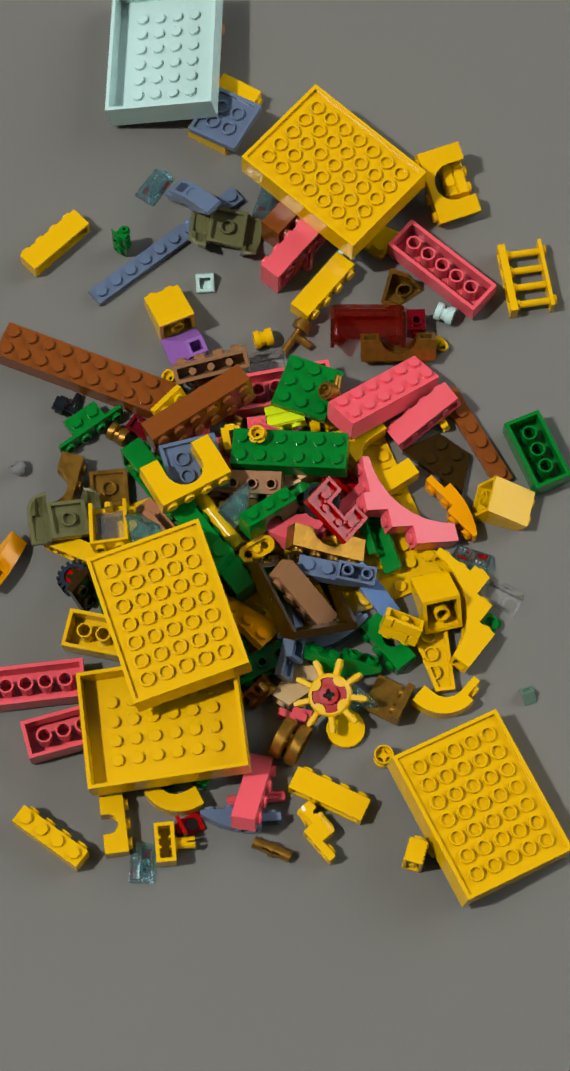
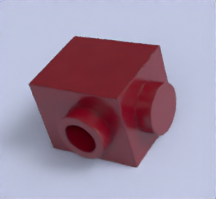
[405,309,426,339]

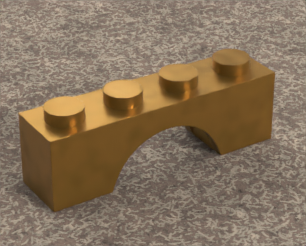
[360,332,436,364]
[55,451,88,502]
[285,522,366,564]

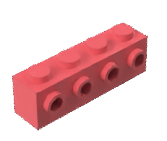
[386,382,462,451]
[231,753,277,832]

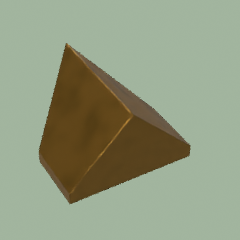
[381,268,424,308]

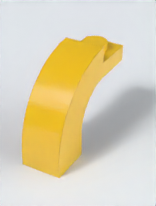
[411,676,480,719]
[143,786,205,816]

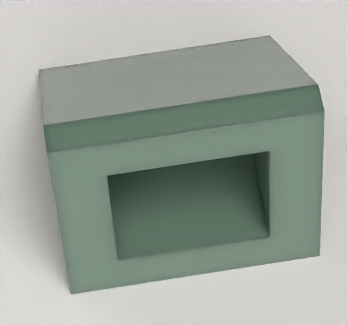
[519,686,537,706]

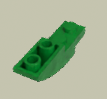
[304,642,382,676]

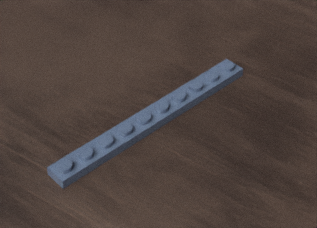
[89,187,244,307]

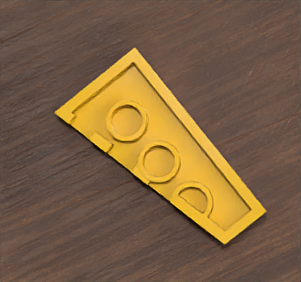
[416,630,455,693]

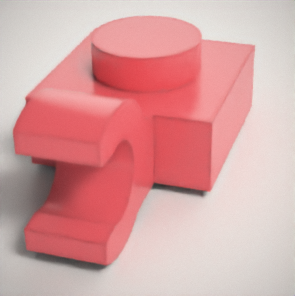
[277,706,312,729]

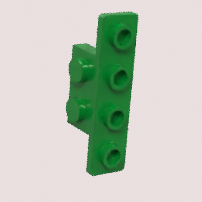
[58,401,124,453]
[359,516,402,575]

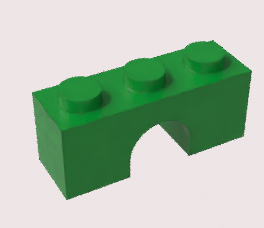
[238,486,298,541]
[359,612,416,675]

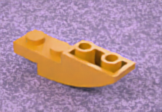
[425,475,477,543]
[0,531,27,585]

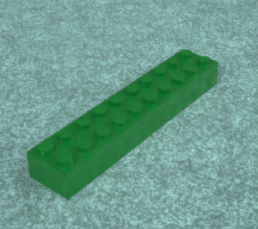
[121,437,256,603]

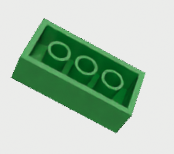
[502,410,570,497]

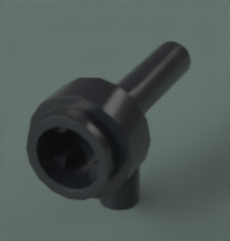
[52,393,82,415]

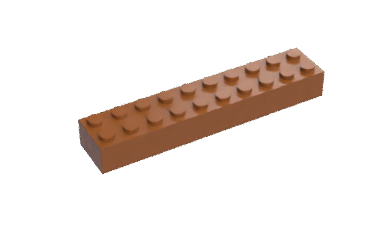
[0,322,182,419]

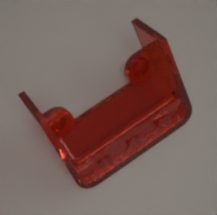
[330,304,406,348]

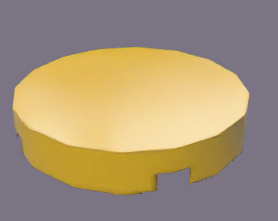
[326,710,365,749]

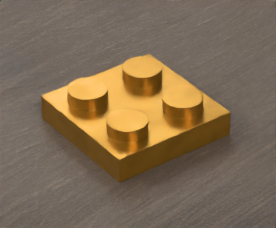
[89,468,130,509]

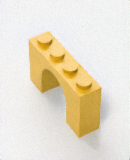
[188,73,263,156]
[414,141,482,227]
[348,423,419,496]
[140,434,231,513]

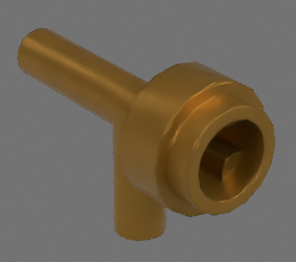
[279,317,312,358]
[318,375,343,402]

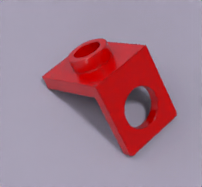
[174,811,206,837]

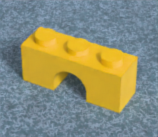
[99,793,133,859]

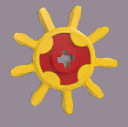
[293,658,369,733]

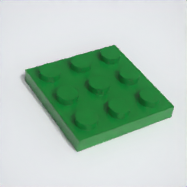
[271,354,344,423]

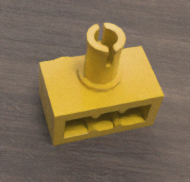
[153,821,196,867]

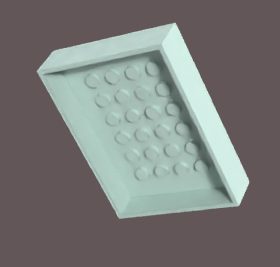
[105,0,223,126]

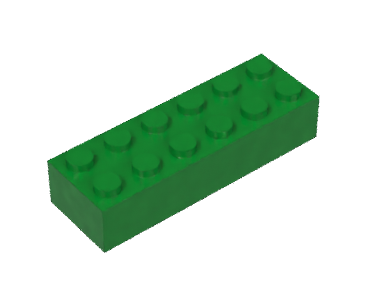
[230,428,350,477]

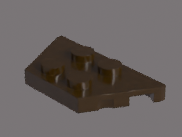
[402,433,469,495]

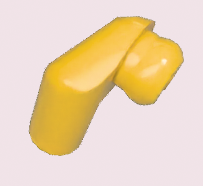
[436,336,449,352]

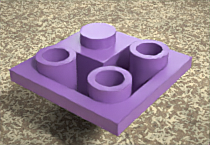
[160,327,209,366]

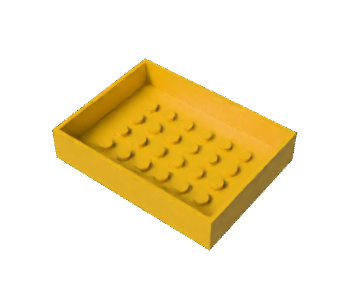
[241,84,427,259]
[86,518,253,712]
[76,666,252,796]
[387,709,570,908]

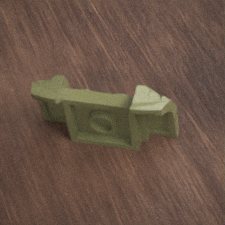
[188,206,263,256]
[27,487,107,546]

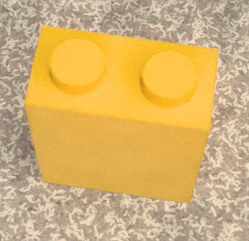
[144,285,195,340]
[471,476,535,531]
[410,570,463,635]

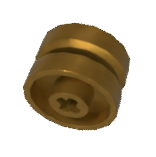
[268,716,313,768]

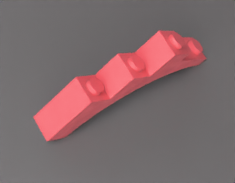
[354,456,459,551]
[258,483,361,549]

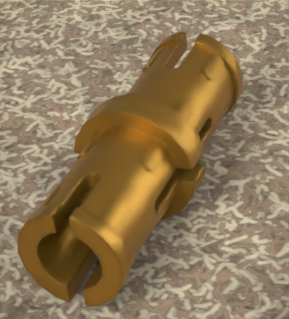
[251,836,293,863]

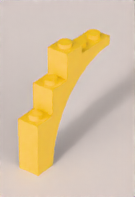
[431,547,495,674]

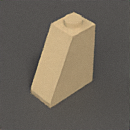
[272,660,326,710]

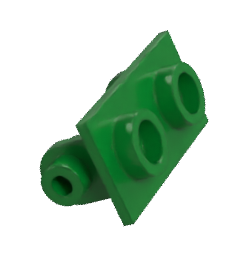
[111,226,132,257]

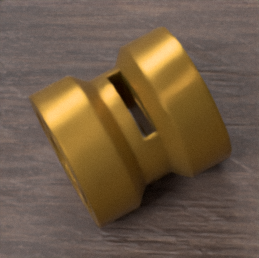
[105,422,132,447]

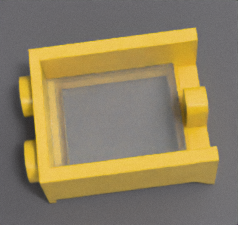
[88,498,131,553]

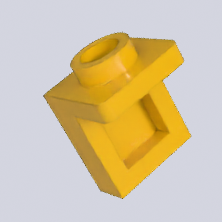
[218,423,240,455]

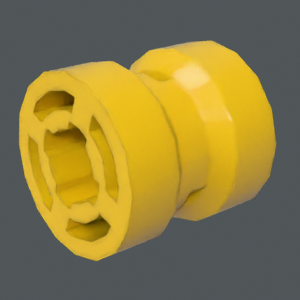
[252,327,274,350]
[373,745,394,769]

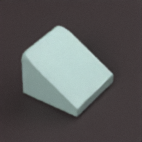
[195,273,215,293]

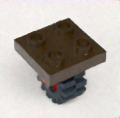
[56,560,97,611]

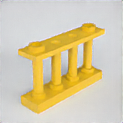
[496,238,557,319]

